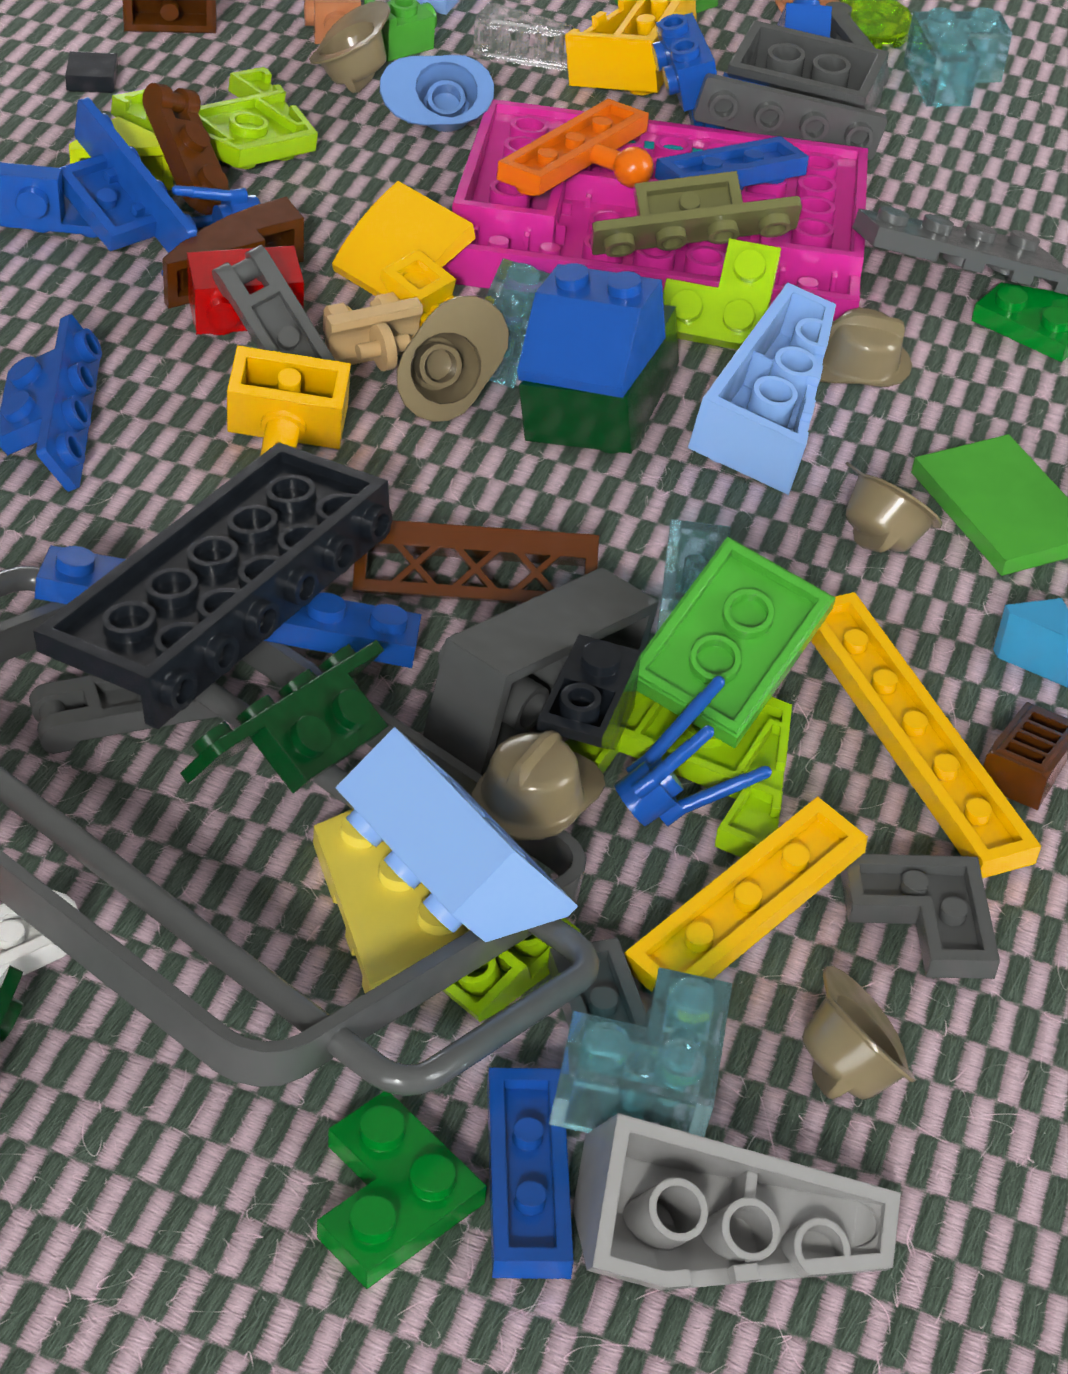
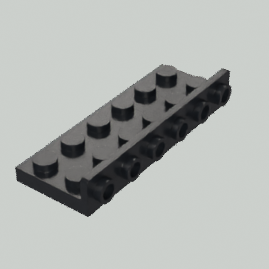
[33,442,393,729]

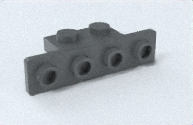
[693,73,888,160]

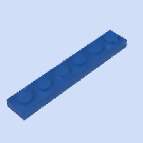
[34,545,422,668]

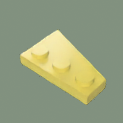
[313,809,470,993]

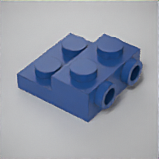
[651,13,725,129]

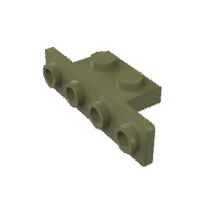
[591,171,802,257]

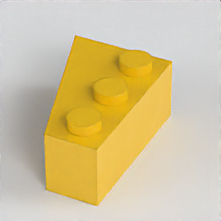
[565,0,697,95]

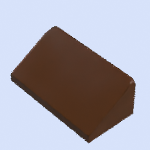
[122,0,217,33]

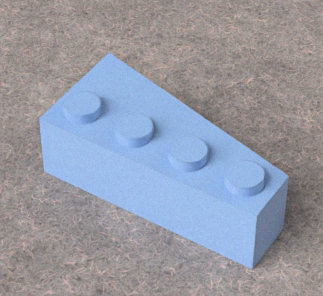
[688,282,836,495]

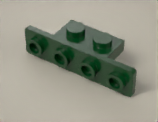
[180,640,388,793]

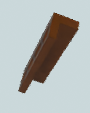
[352,520,599,604]

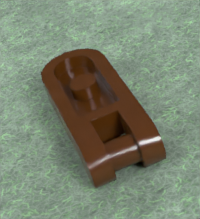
[142,83,230,215]

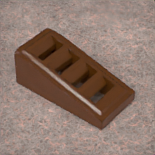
[983,702,1068,811]

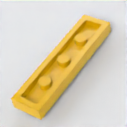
[624,796,868,1012]

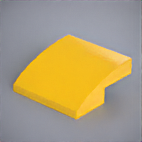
[332,181,476,296]

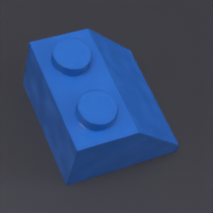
[517,263,666,398]

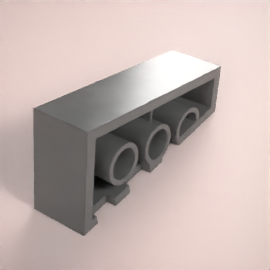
[423,567,659,776]

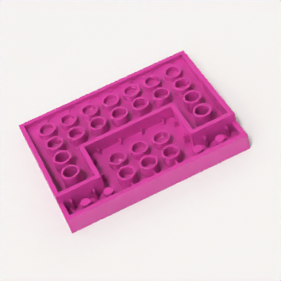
[442,99,868,321]

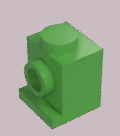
[364,0,437,62]

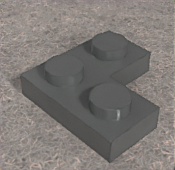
[840,854,1000,979]

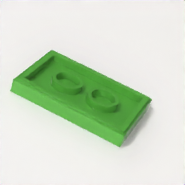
[911,434,1068,576]
[636,536,836,749]

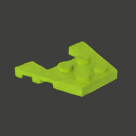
[111,67,318,169]
[565,691,792,858]

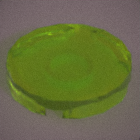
[840,0,913,50]

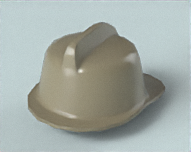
[309,1,391,93]
[396,296,509,422]
[819,307,912,387]
[845,462,942,553]
[472,730,605,840]
[802,966,916,1100]

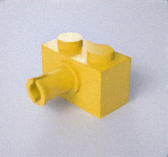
[227,345,351,456]

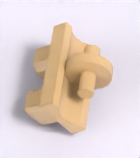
[323,292,423,371]

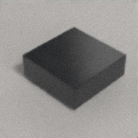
[65,51,118,93]

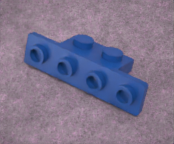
[59,97,198,253]
[0,162,98,238]
[0,314,102,492]

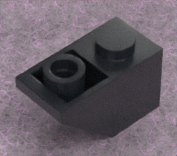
[537,634,641,750]

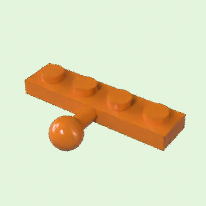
[497,99,654,196]

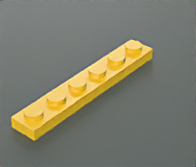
[811,592,1041,879]

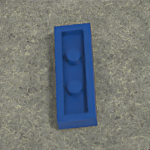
[655,136,809,190]
[487,1068,574,1279]

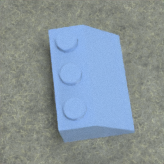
[335,727,578,942]

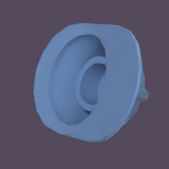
[379,55,494,132]

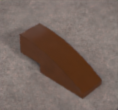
[162,197,304,309]

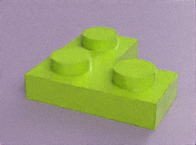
[663,238,781,350]

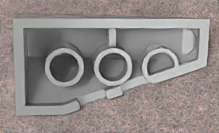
[573,1113,901,1290]

